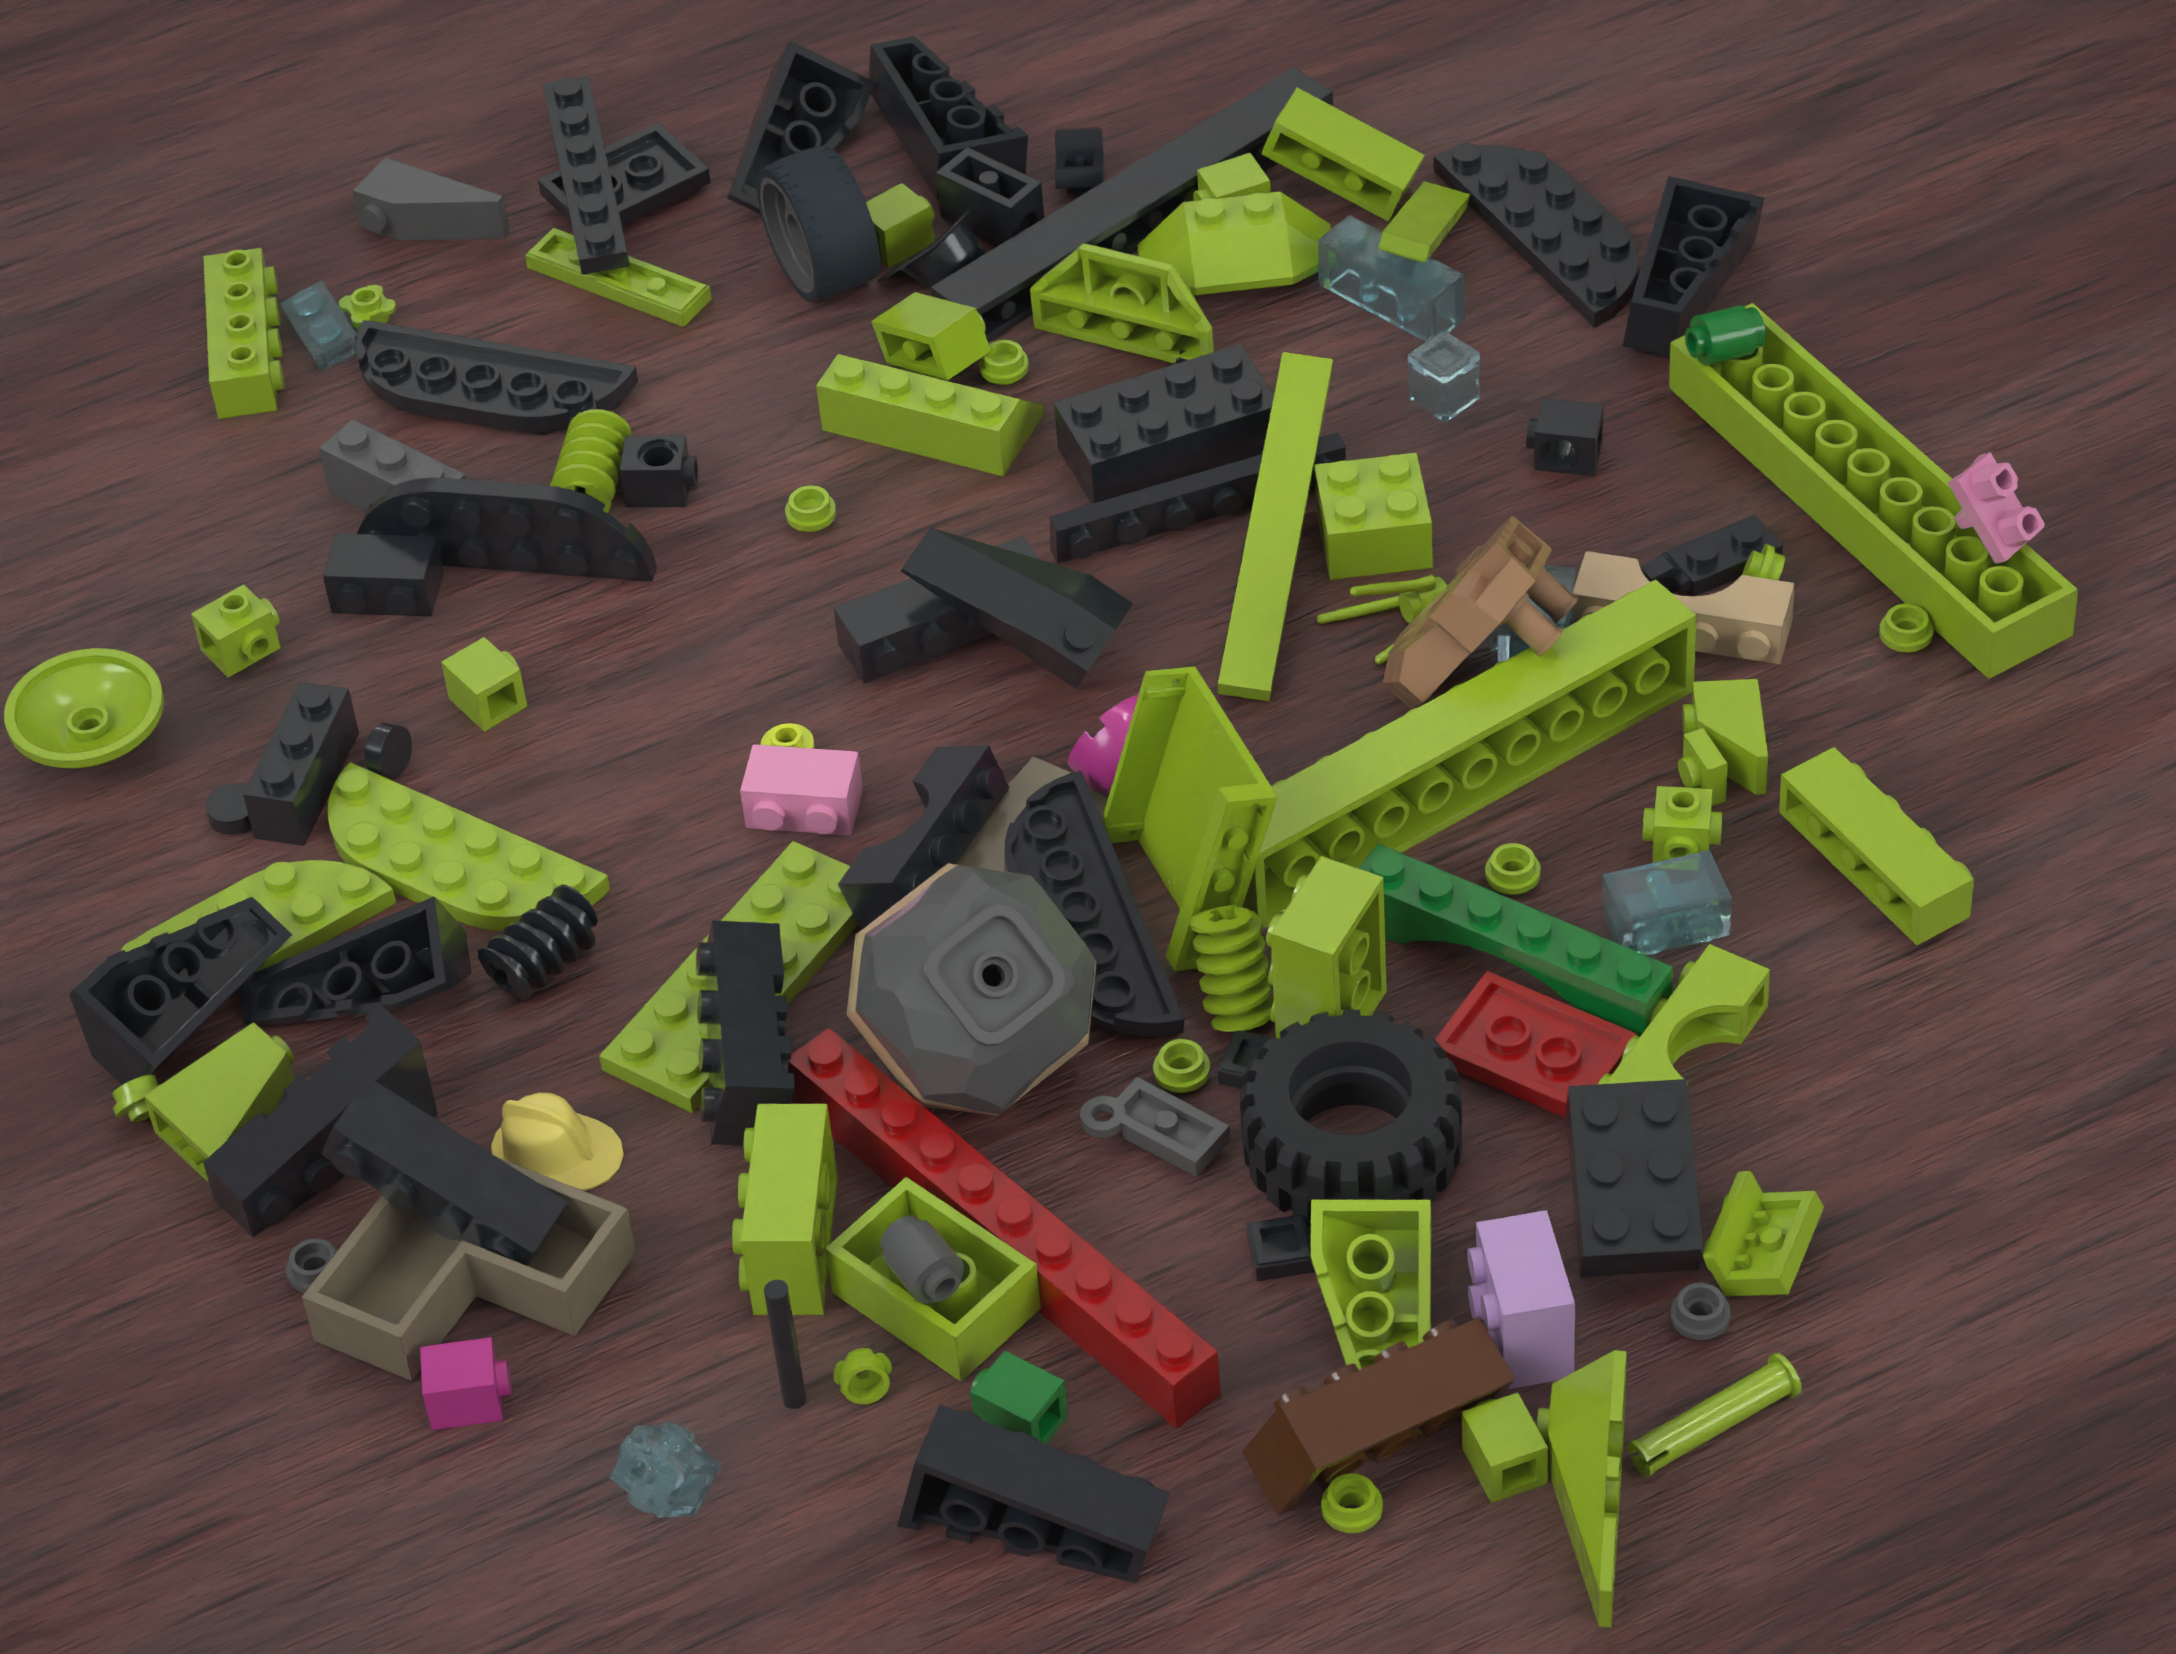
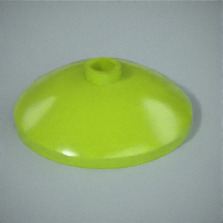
[4,648,164,769]

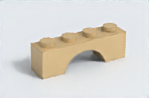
[1572,551,1794,665]

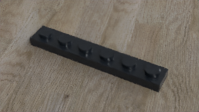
[542,76,630,275]
[1049,432,1346,564]

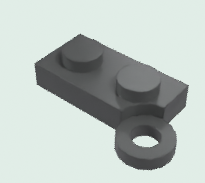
[1080,1077,1231,1177]

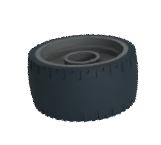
[756,146,880,302]

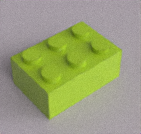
[1266,856,1387,1039]
[732,1104,839,1315]
[825,1177,1041,1382]

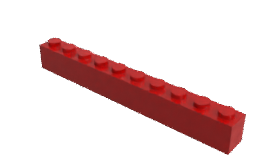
[788,1028,1221,1429]

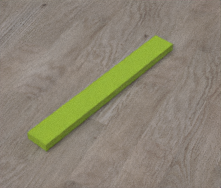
[1217,352,1333,702]

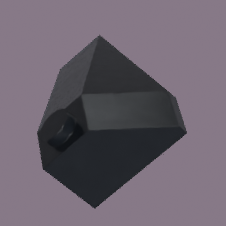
[727,41,875,214]
[901,527,1133,689]
[241,896,472,1027]
[69,897,292,1085]

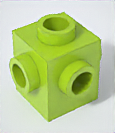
[191,584,281,677]
[1643,786,1722,875]

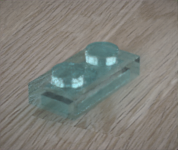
[279,280,357,371]

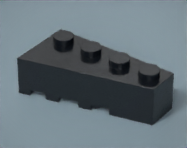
[1623,176,1765,357]
[696,920,795,1145]
[203,1004,438,1238]

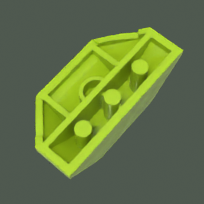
[1137,192,1337,295]
[1030,243,1214,363]

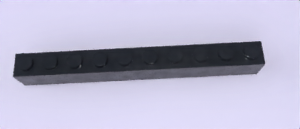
[931,67,1333,342]

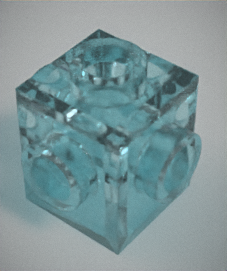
[609,1421,721,1517]

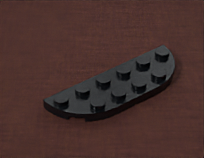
[1433,143,1638,328]
[356,320,638,435]
[357,477,657,582]
[1004,771,1184,1038]

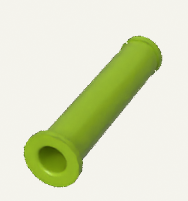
[1627,1352,1802,1478]

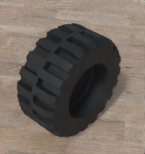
[1240,1010,1462,1225]

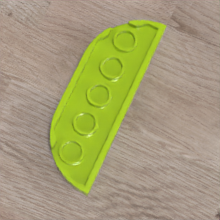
[327,762,610,931]
[121,860,396,991]

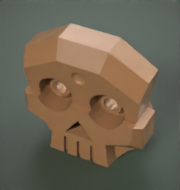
[1382,515,1579,709]

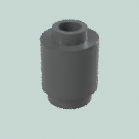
[880,1216,964,1303]

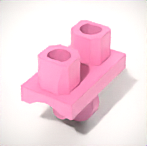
[1948,452,2045,564]

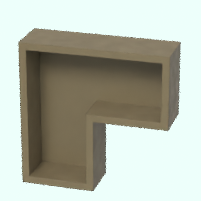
[302,1157,637,1381]

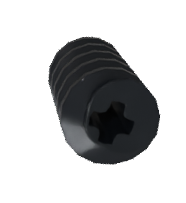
[477,884,598,1002]

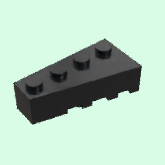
[869,36,1028,199]
[897,1404,1170,1583]

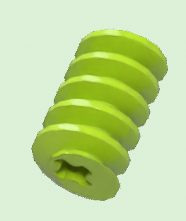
[550,409,632,513]
[1189,906,1274,1032]

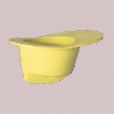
[491,1092,624,1191]

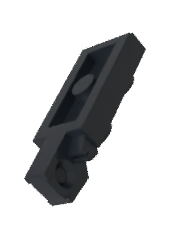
[1640,515,1783,596]

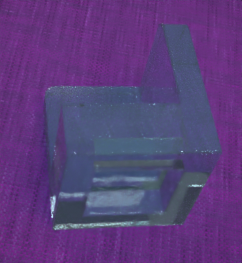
[1408,330,1480,423]

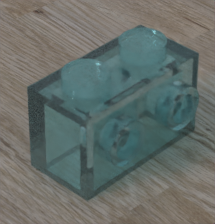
[1602,850,1732,955]

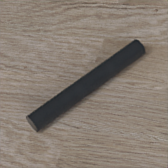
[764,1280,807,1409]

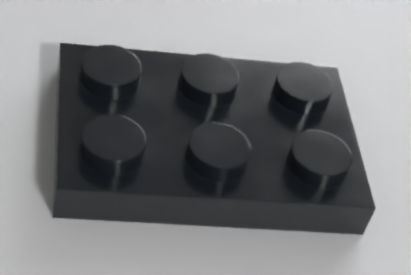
[538,122,711,226]

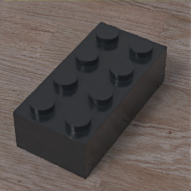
[1054,344,1274,504]

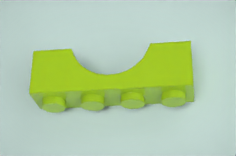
[1598,944,1770,1086]

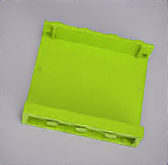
[1102,666,1278,971]

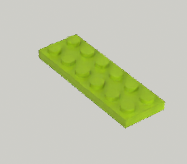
[599,841,858,1113]

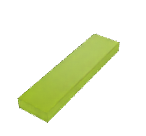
[1378,181,1470,263]
[525,228,712,327]

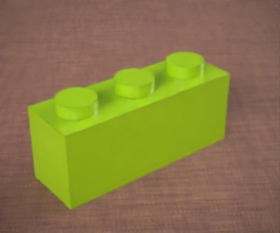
[1261,87,1425,222]

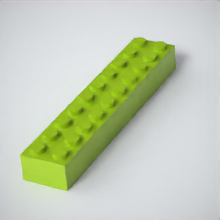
[1669,303,2078,679]
[1243,579,1696,929]

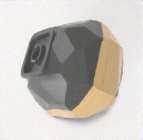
[847,864,1096,1116]

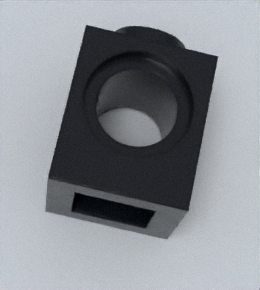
[1526,398,1604,476]
[620,436,698,507]

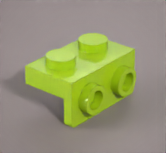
[1703,1171,1824,1296]

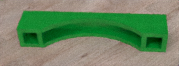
[1358,844,1673,1037]

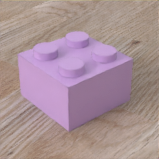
[1467,1210,1575,1390]

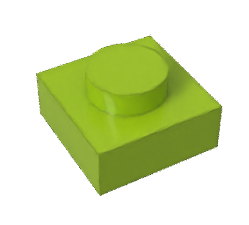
[1678,728,1728,806]

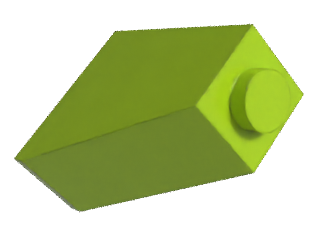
[144,1022,295,1182]

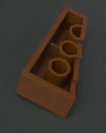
[1242,1317,1516,1515]

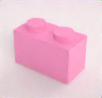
[740,744,863,836]

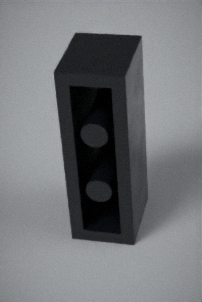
[243,682,359,846]

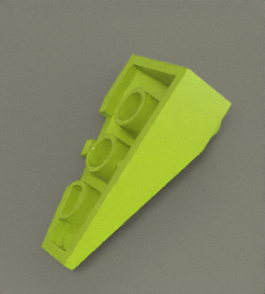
[1311,1200,1432,1434]
[1537,1350,1627,1628]

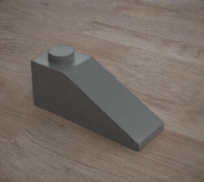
[353,158,510,240]

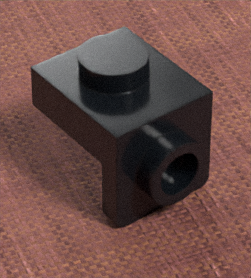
[1054,127,1105,195]

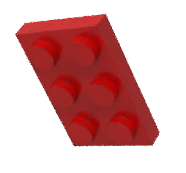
[1434,971,1637,1118]

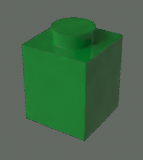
[970,1350,1068,1445]

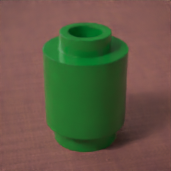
[1685,305,1766,366]

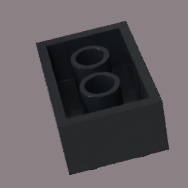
[1565,1079,1703,1277]

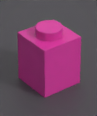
[420,1337,512,1430]

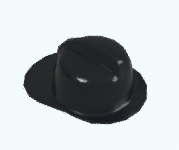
[877,208,986,290]

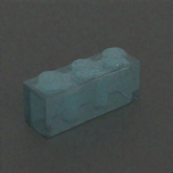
[1318,215,1464,345]

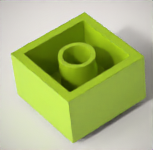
[1314,453,1433,580]

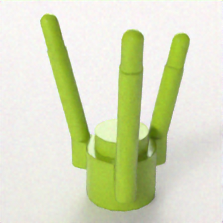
[1317,575,1447,665]

